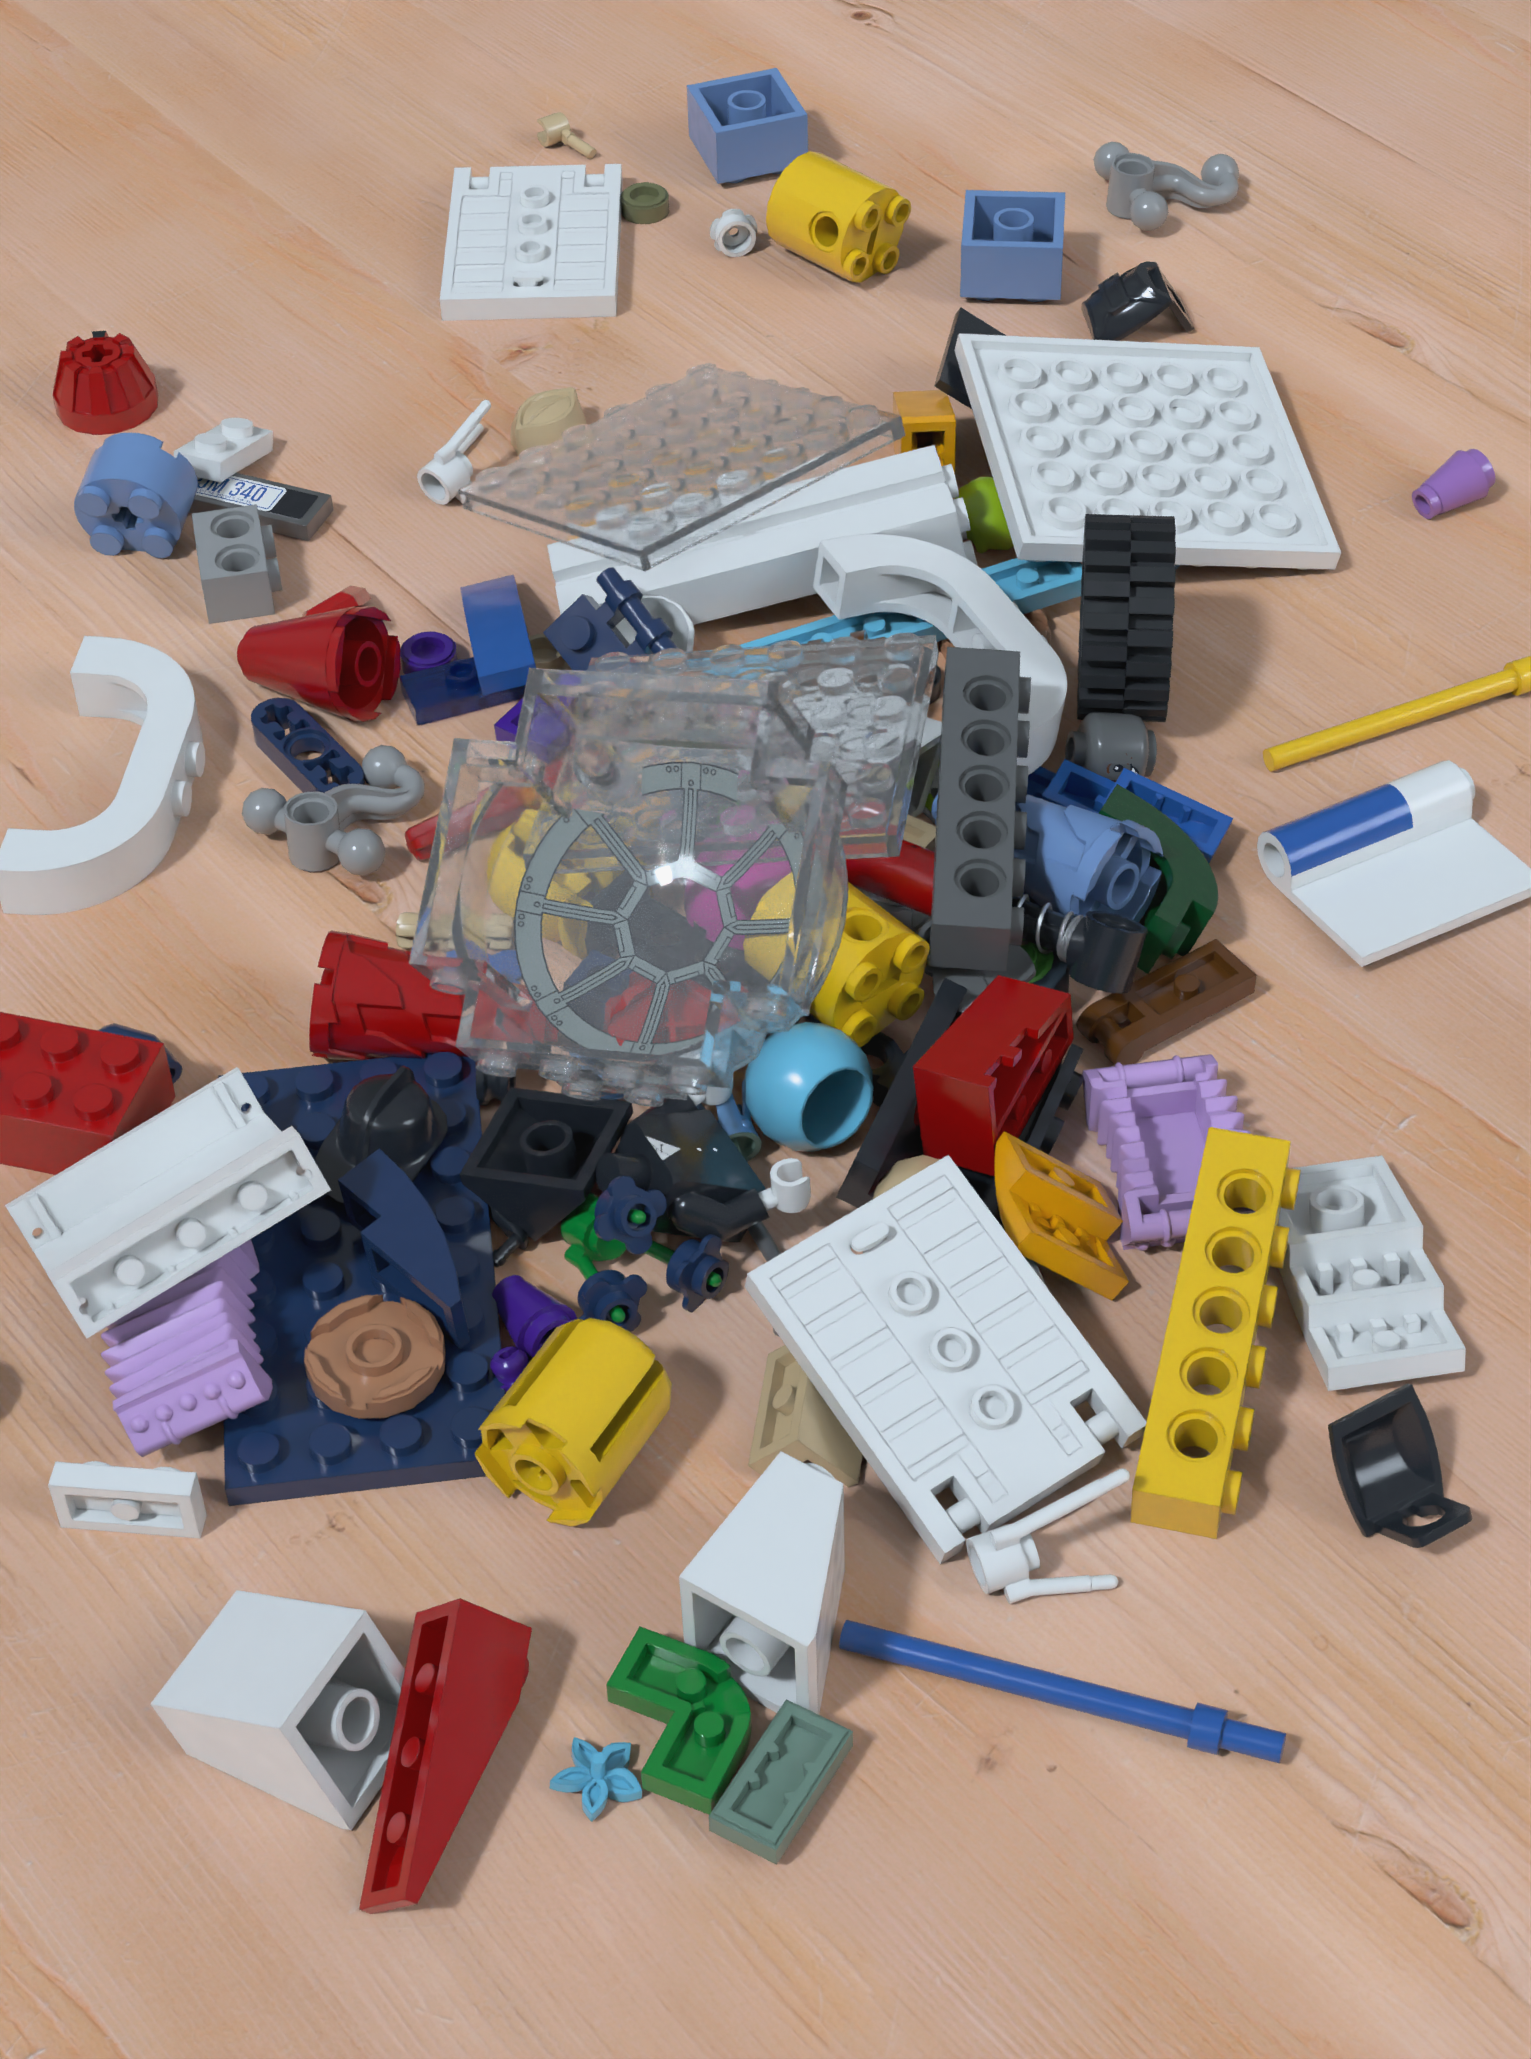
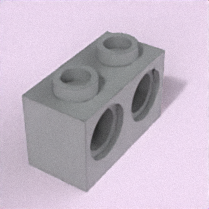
[192,504,282,624]

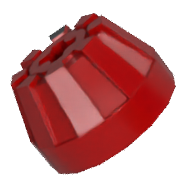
[53,331,159,435]

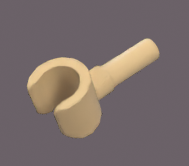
[537,112,597,160]

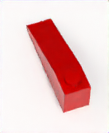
[359,1598,532,1914]

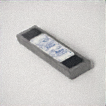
[189,473,333,541]

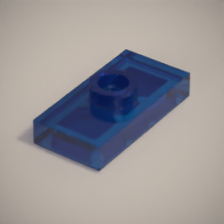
[399,657,526,726]

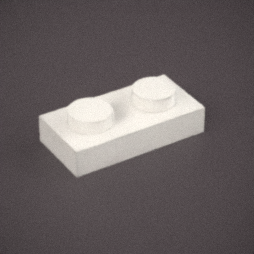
[174,418,273,482]
[48,1461,207,1539]

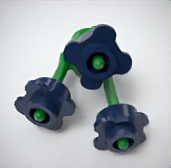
[561,1175,729,1332]

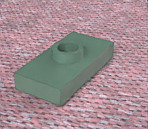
[708,1699,853,1865]

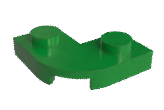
[606,1626,752,1815]

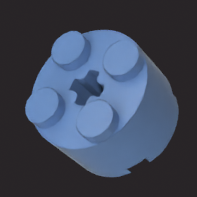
[74,433,198,558]

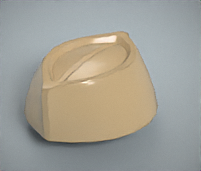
[510,387,589,459]

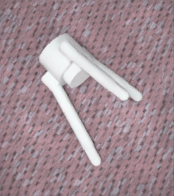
[417,400,537,505]
[966,1468,1130,1604]

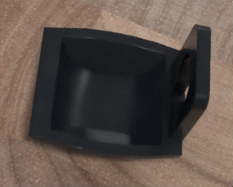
[1081,261,1194,341]
[1328,1383,1473,1548]

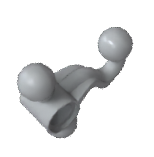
[1093,142,1239,231]
[242,745,425,876]

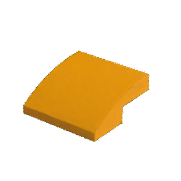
[995,1131,1129,1301]

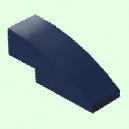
[338,1149,470,1349]

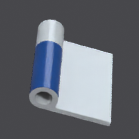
[1257,760,1531,967]

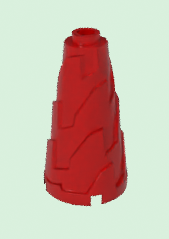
[309,930,561,1060]

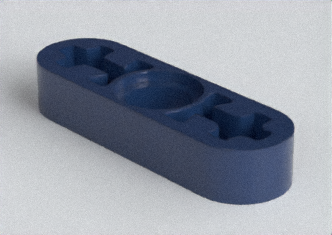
[251,698,365,793]

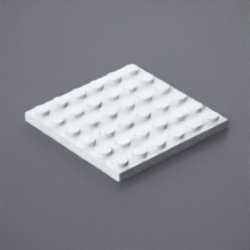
[954,333,1341,570]

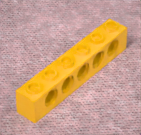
[1131,1127,1301,1539]

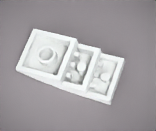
[1278,1155,1466,1391]

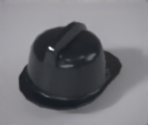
[315,1066,448,1205]

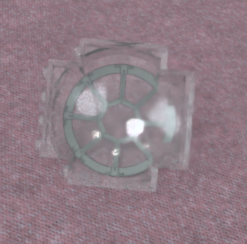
[409,668,848,1107]

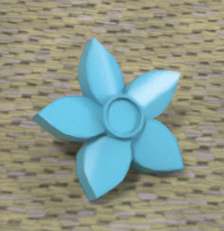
[550,1737,642,1822]

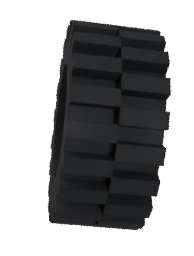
[1077,514,1176,722]

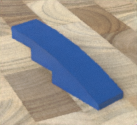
[460,574,540,696]
[1027,759,1233,863]

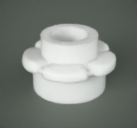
[710,209,758,257]

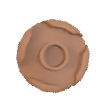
[304,1295,446,1419]

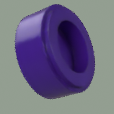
[400,631,458,683]

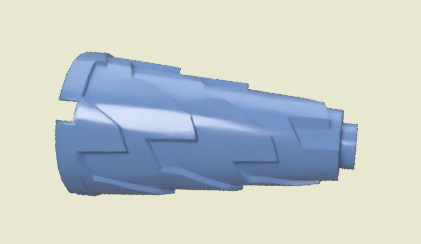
[931,794,1163,922]

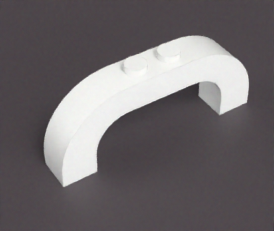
[813,534,1067,775]
[0,636,205,915]

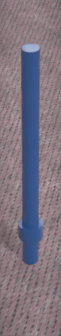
[839,1620,1286,1764]

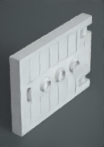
[440,164,623,321]
[745,1155,1146,1564]

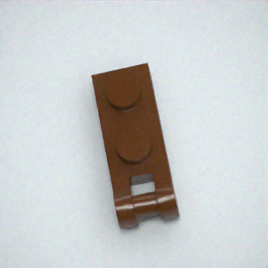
[1076,939,1257,1065]

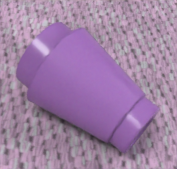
[1412,449,1495,519]

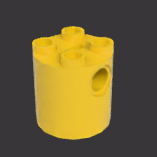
[766,151,911,283]
[746,866,930,1047]

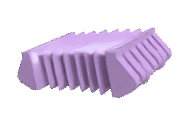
[1082,1054,1255,1251]
[101,1239,273,1457]

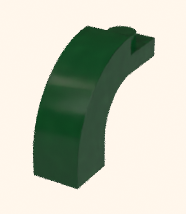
[1098,784,1218,974]

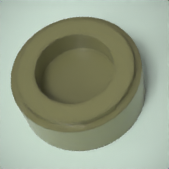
[620,182,669,224]

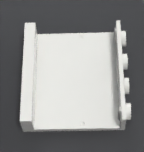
[5,1067,331,1339]

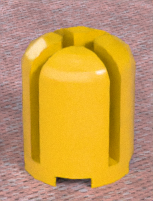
[475,1318,672,1526]

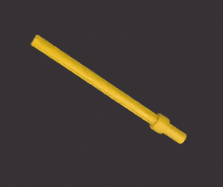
[1263,656,1531,771]

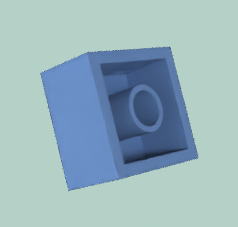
[687,68,808,184]
[960,190,1066,302]

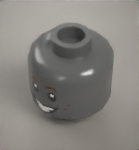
[1065,712,1157,782]

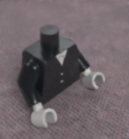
[595,1054,811,1242]

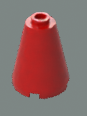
[237,605,401,722]

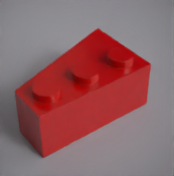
[913,975,1074,1177]

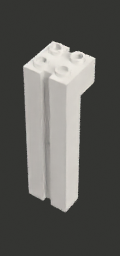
[547,445,977,625]

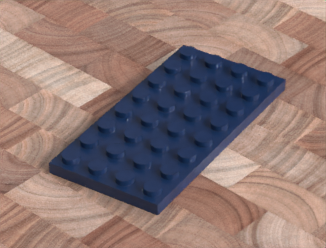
[218,1052,505,1506]

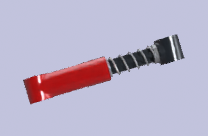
[783,798,1148,994]

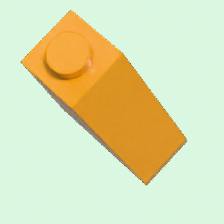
[893,390,956,499]

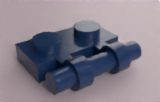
[543,567,682,720]

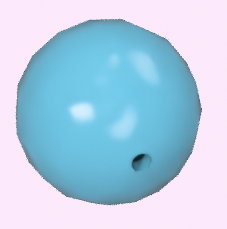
[745,1022,873,1152]

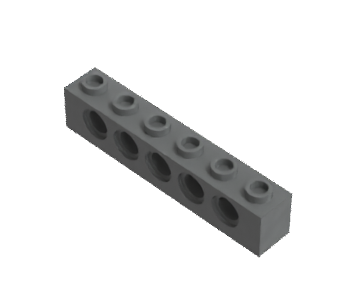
[929,647,1031,971]

